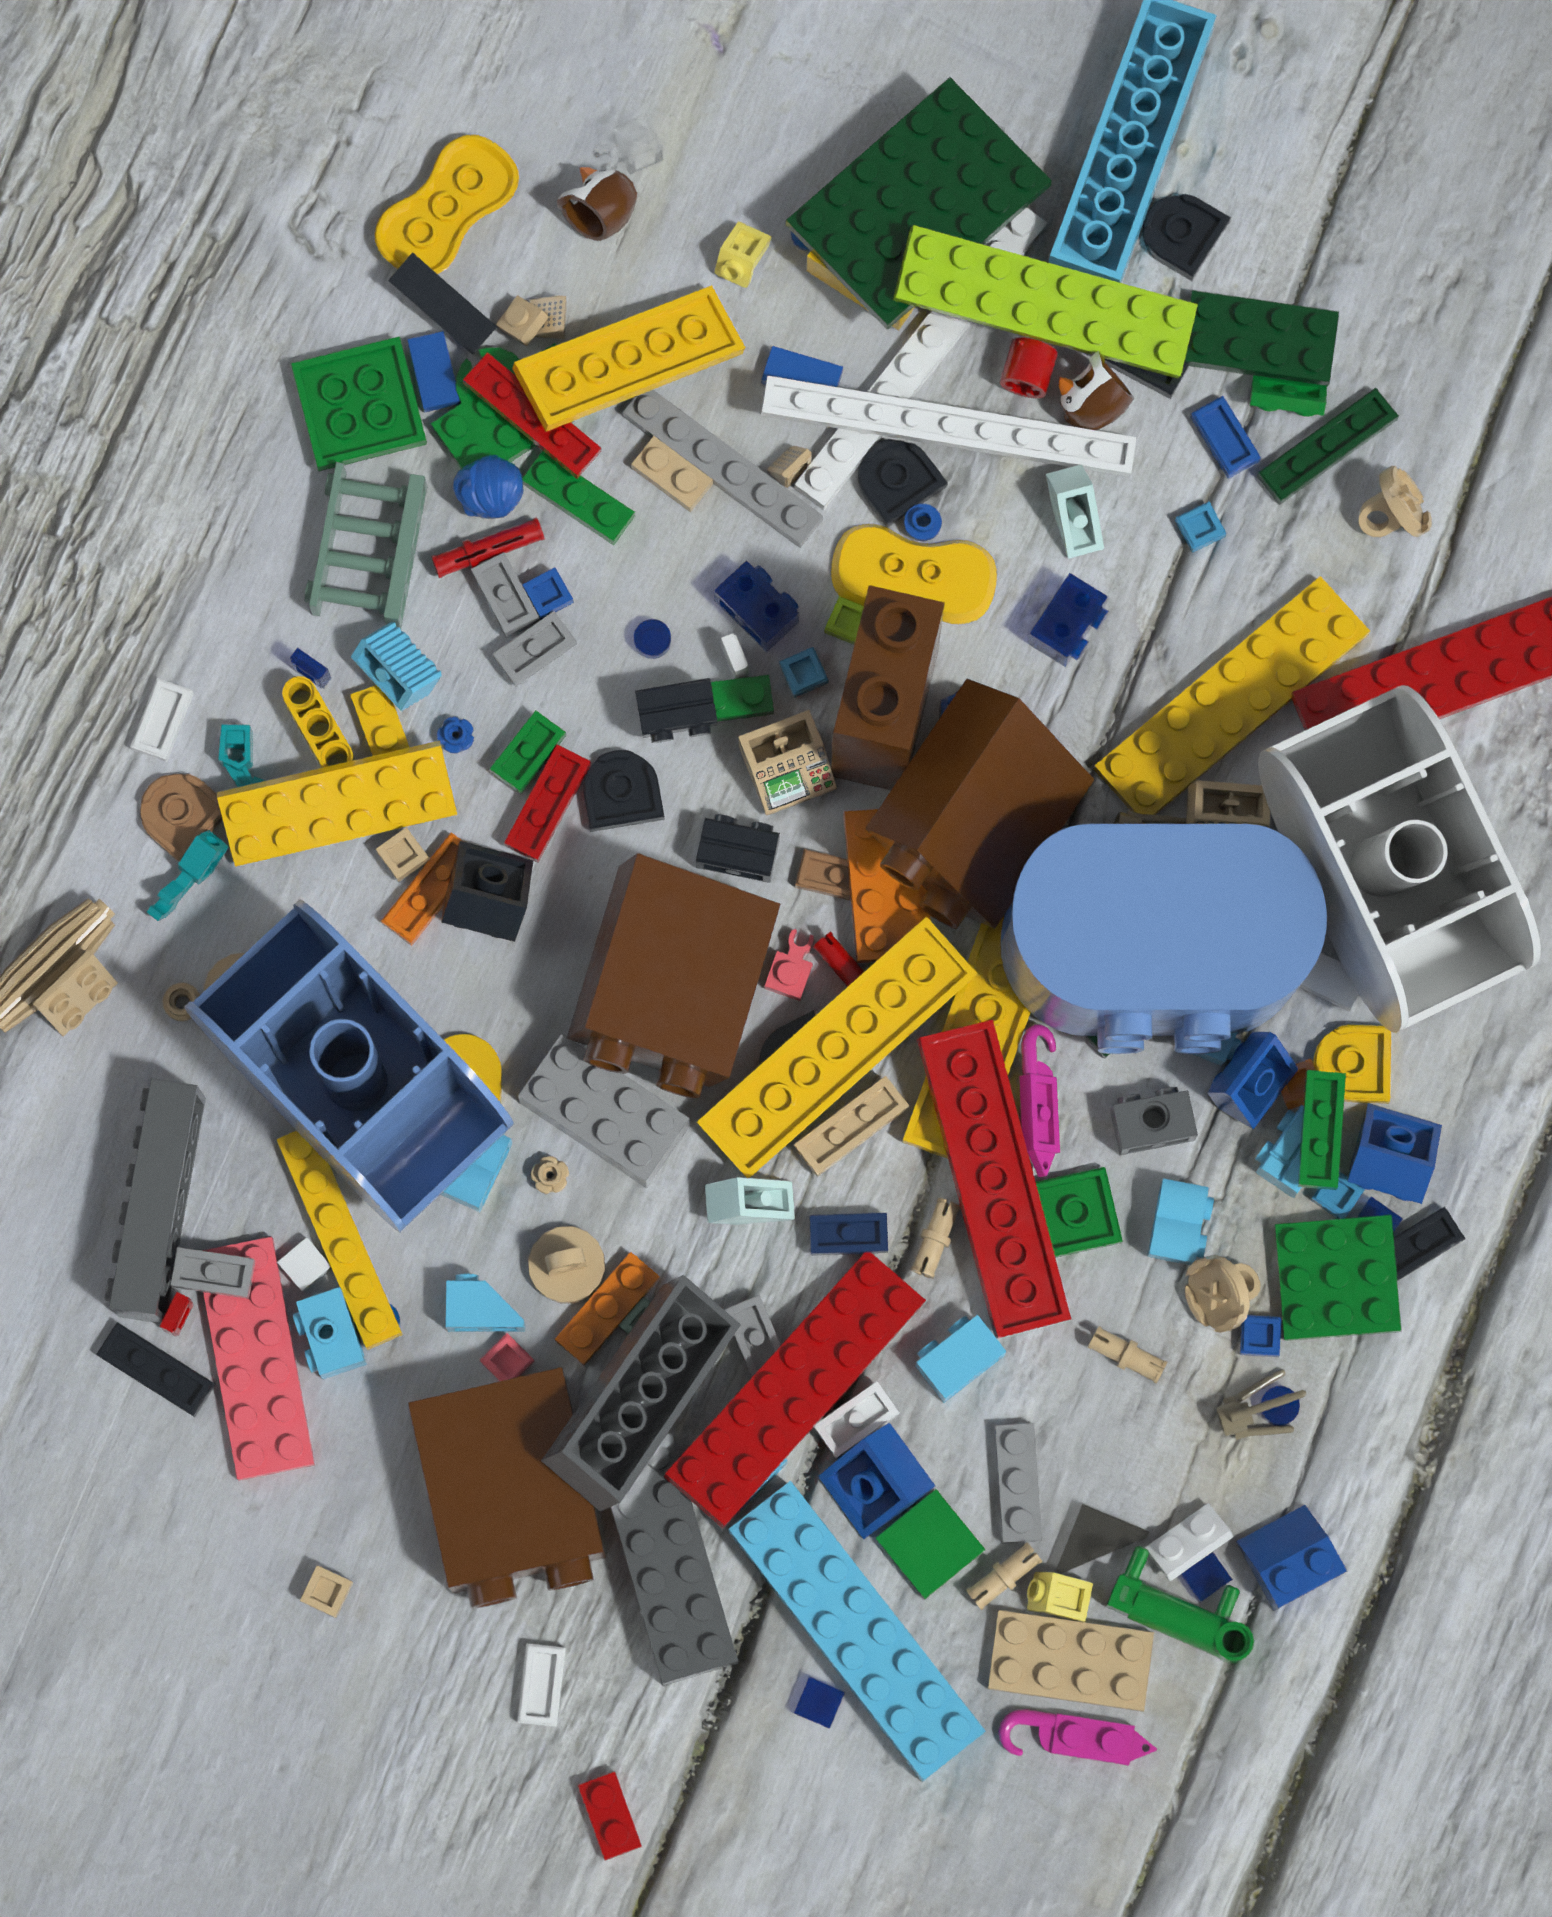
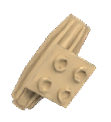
[0,898,118,1037]

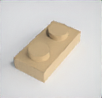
[631,436,713,512]

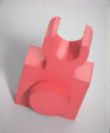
[764,929,814,1001]

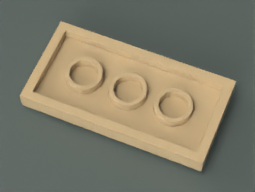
[988,1610,1154,1712]

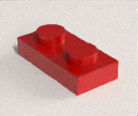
[578,1771,642,1861]

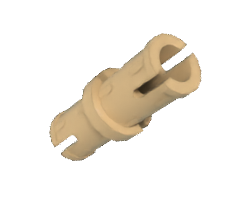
[910,1198,961,1279]
[1088,1326,1168,1384]
[966,1542,1043,1610]

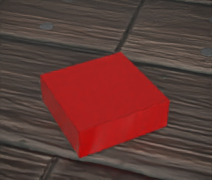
[159,1292,194,1337]

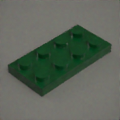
[1184,290,1339,386]

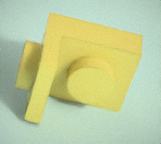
[714,221,771,288]
[1027,1572,1093,1622]

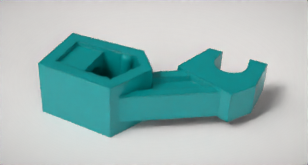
[218,724,266,787]
[147,830,229,921]

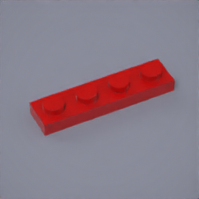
[463,352,602,479]

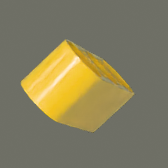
[282,676,355,768]

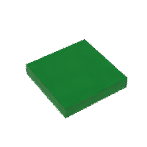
[1036,1167,1123,1258]
[875,1489,986,1600]

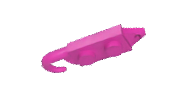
[1019,1024,1060,1177]
[998,1709,1157,1766]

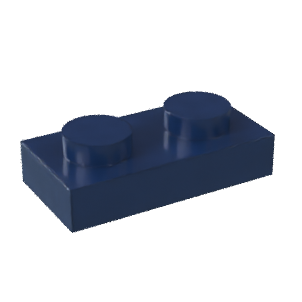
[809,1213,888,1256]

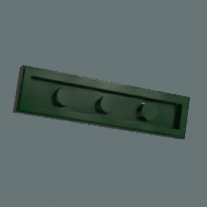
[1257,388,1399,505]

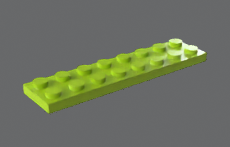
[893,225,1198,378]

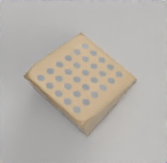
[530,295,567,339]
[767,446,812,488]

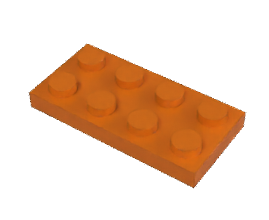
[843,809,931,963]

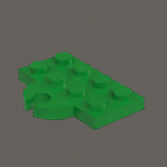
[431,343,574,469]

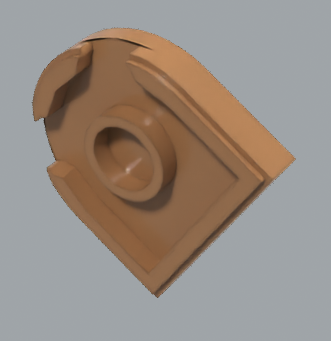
[140,774,223,862]

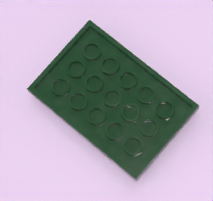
[786,77,1052,330]

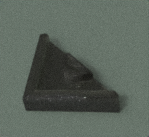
[1055,1504,1149,1574]

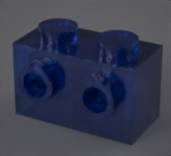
[714,560,799,653]
[1027,573,1109,667]

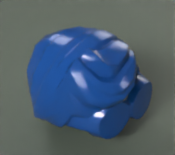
[453,455,524,519]

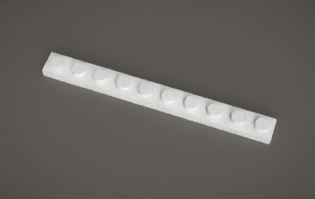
[794,208,1047,510]
[761,376,1136,477]

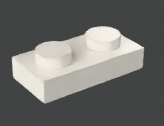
[814,1381,900,1459]
[1145,1503,1233,1582]

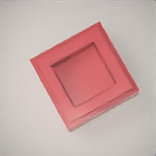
[479,1333,535,1381]

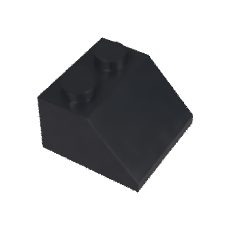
[441,841,533,942]

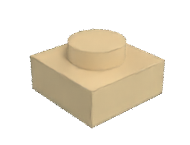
[495,295,549,346]
[376,827,429,882]
[300,1565,353,1618]

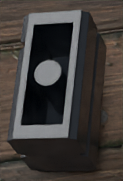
[635,678,718,743]
[696,814,780,883]

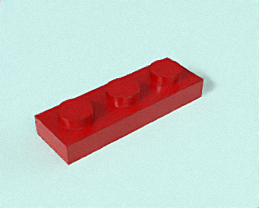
[504,744,591,863]

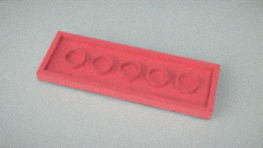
[202,1237,315,1481]

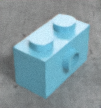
[292,1287,367,1380]

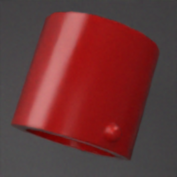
[999,337,1058,399]

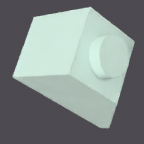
[1046,464,1104,559]
[705,1177,795,1225]

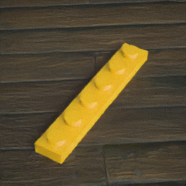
[276,1131,403,1350]

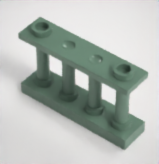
[305,462,427,629]

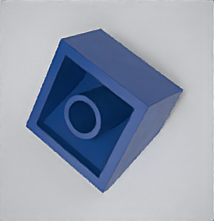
[1207,1032,1298,1129]
[1347,1103,1442,1204]
[818,1423,935,1539]
[1236,1505,1347,1611]

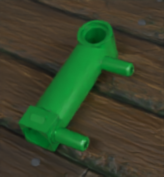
[1105,1546,1254,1663]

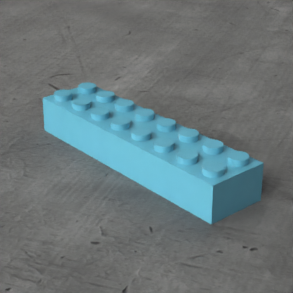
[1049,0,1217,283]
[729,1481,986,1782]

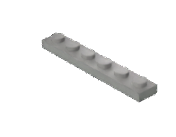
[623,390,823,548]

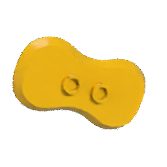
[374,135,519,274]
[831,524,997,624]

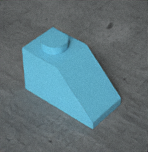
[446,1274,526,1332]

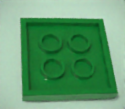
[291,336,427,472]
[1275,1215,1402,1341]

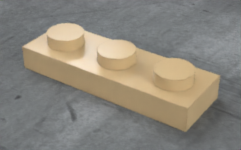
[794,1076,909,1177]

